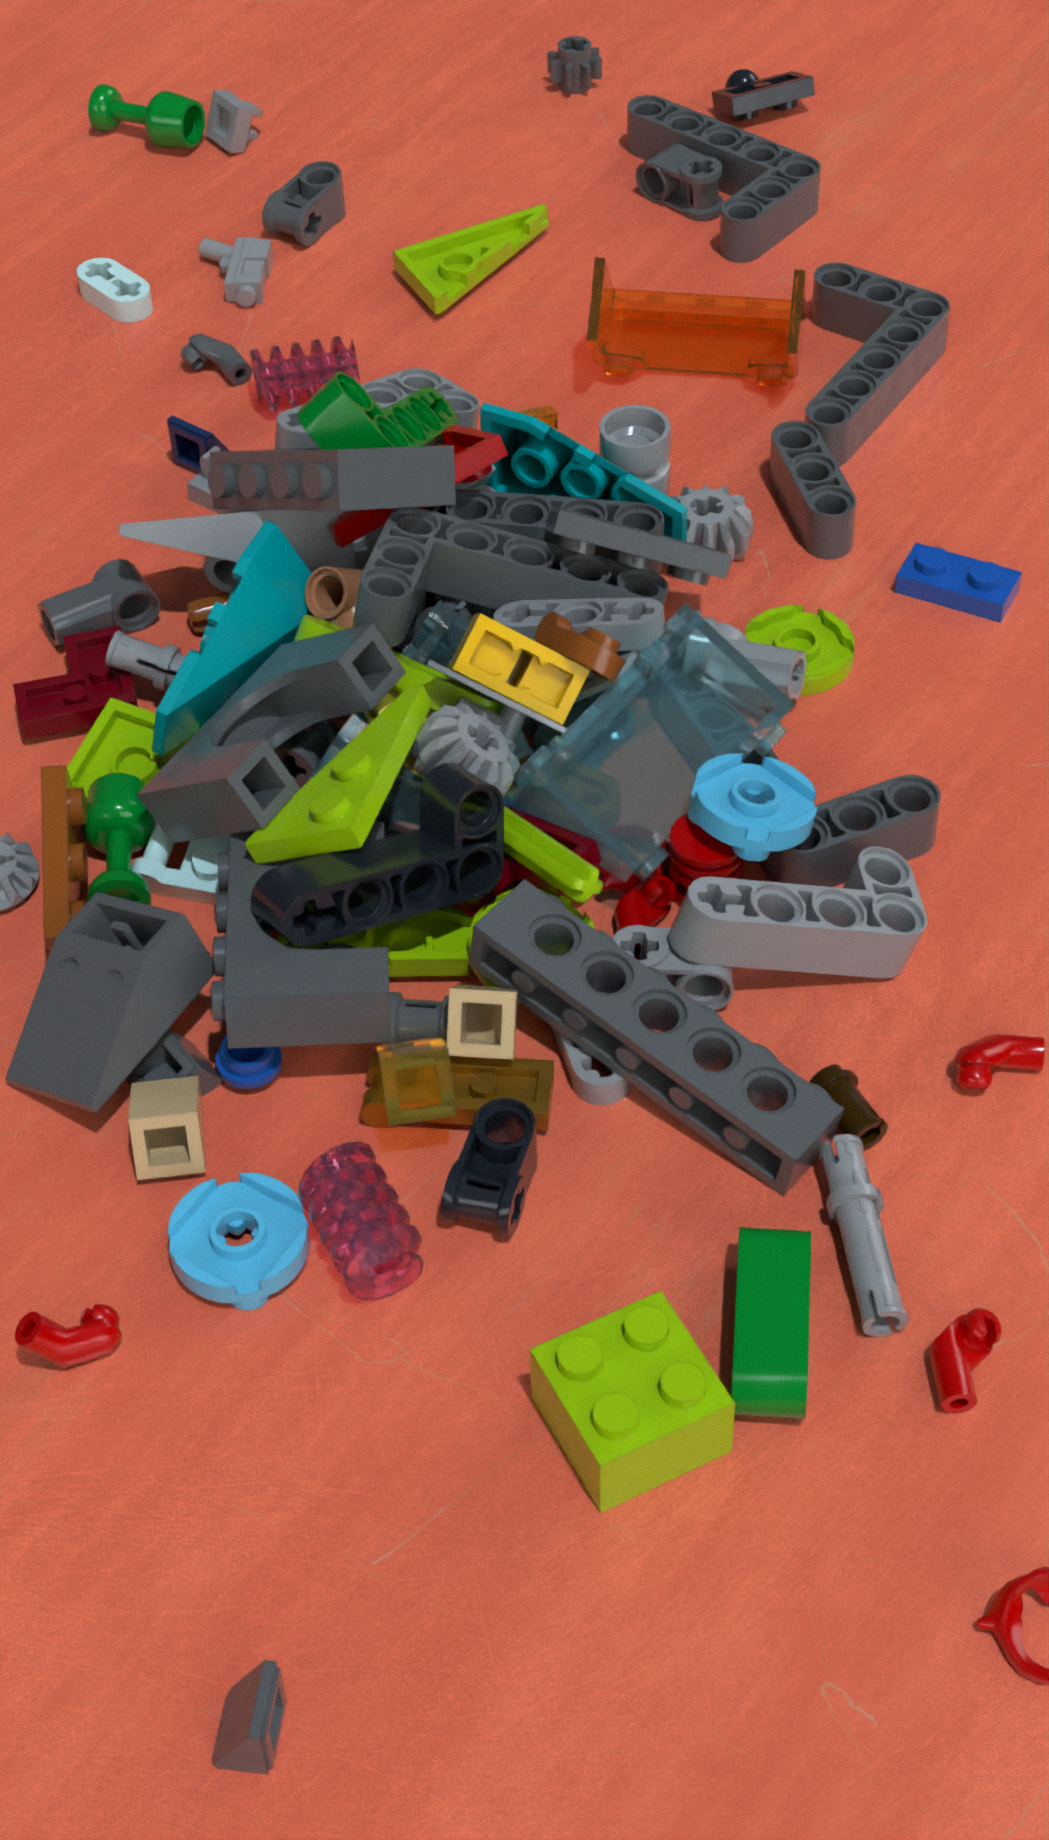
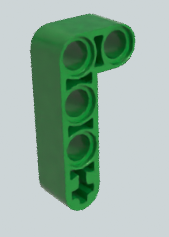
[297,372,458,449]

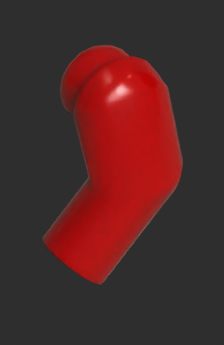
[615,874,676,960]
[953,1034,1045,1089]
[15,1304,122,1367]
[930,1308,1002,1414]

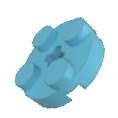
[687,753,818,861]
[168,1173,311,1311]

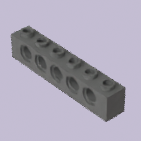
[468,879,844,1197]

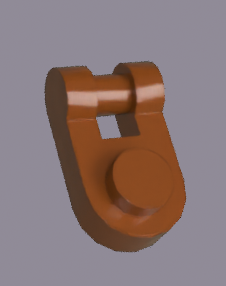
[535,612,626,683]

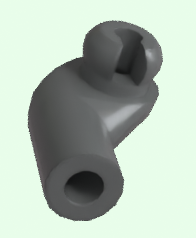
[181,333,252,385]

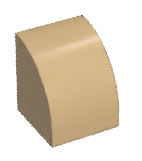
[446,985,518,1059]
[128,1076,206,1180]

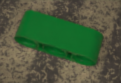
[731,1227,811,1419]

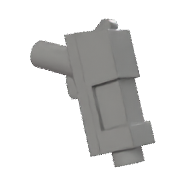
[199,237,274,307]

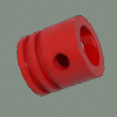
[668,813,744,907]

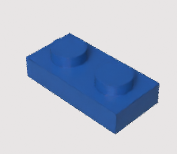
[894,543,1022,623]

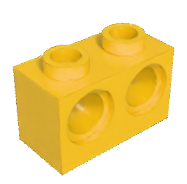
[447,613,590,725]

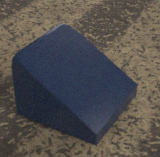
[167,415,230,474]

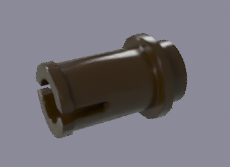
[810,1064,888,1151]

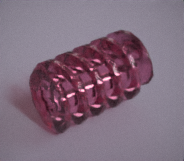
[250,336,360,413]
[298,1141,424,1300]

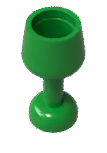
[88,84,205,148]
[81,773,156,905]

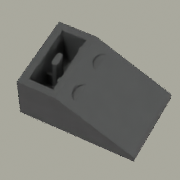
[5,892,215,1113]

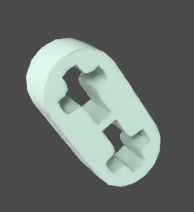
[77,257,153,323]

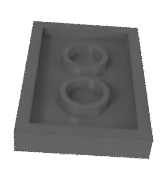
[545,506,732,586]

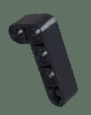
[251,762,504,947]

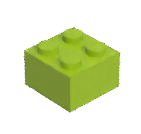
[529,1291,735,1513]

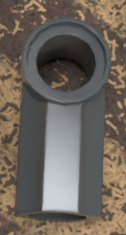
[37,559,160,648]

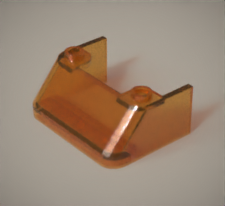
[587,257,806,387]

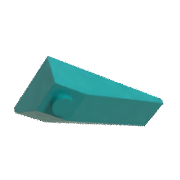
[480,403,687,541]
[152,520,321,756]

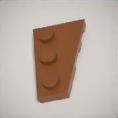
[41,765,88,952]

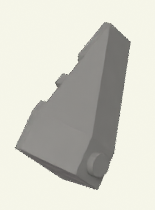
[119,510,356,573]

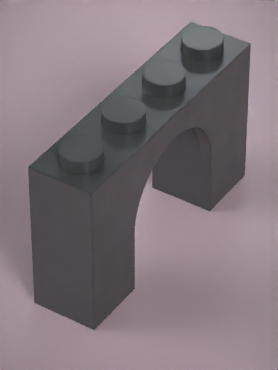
[208,445,456,511]
[137,623,406,843]
[212,822,391,1049]

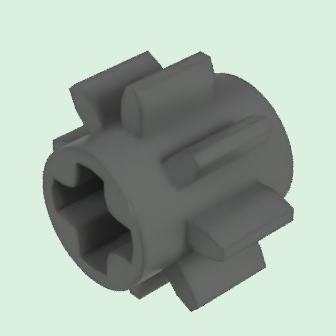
[547,36,602,94]

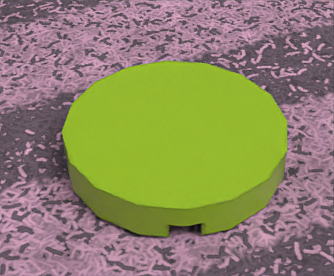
[744,605,855,696]

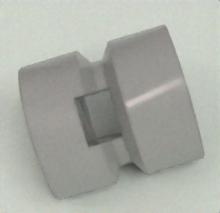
[599,405,671,495]

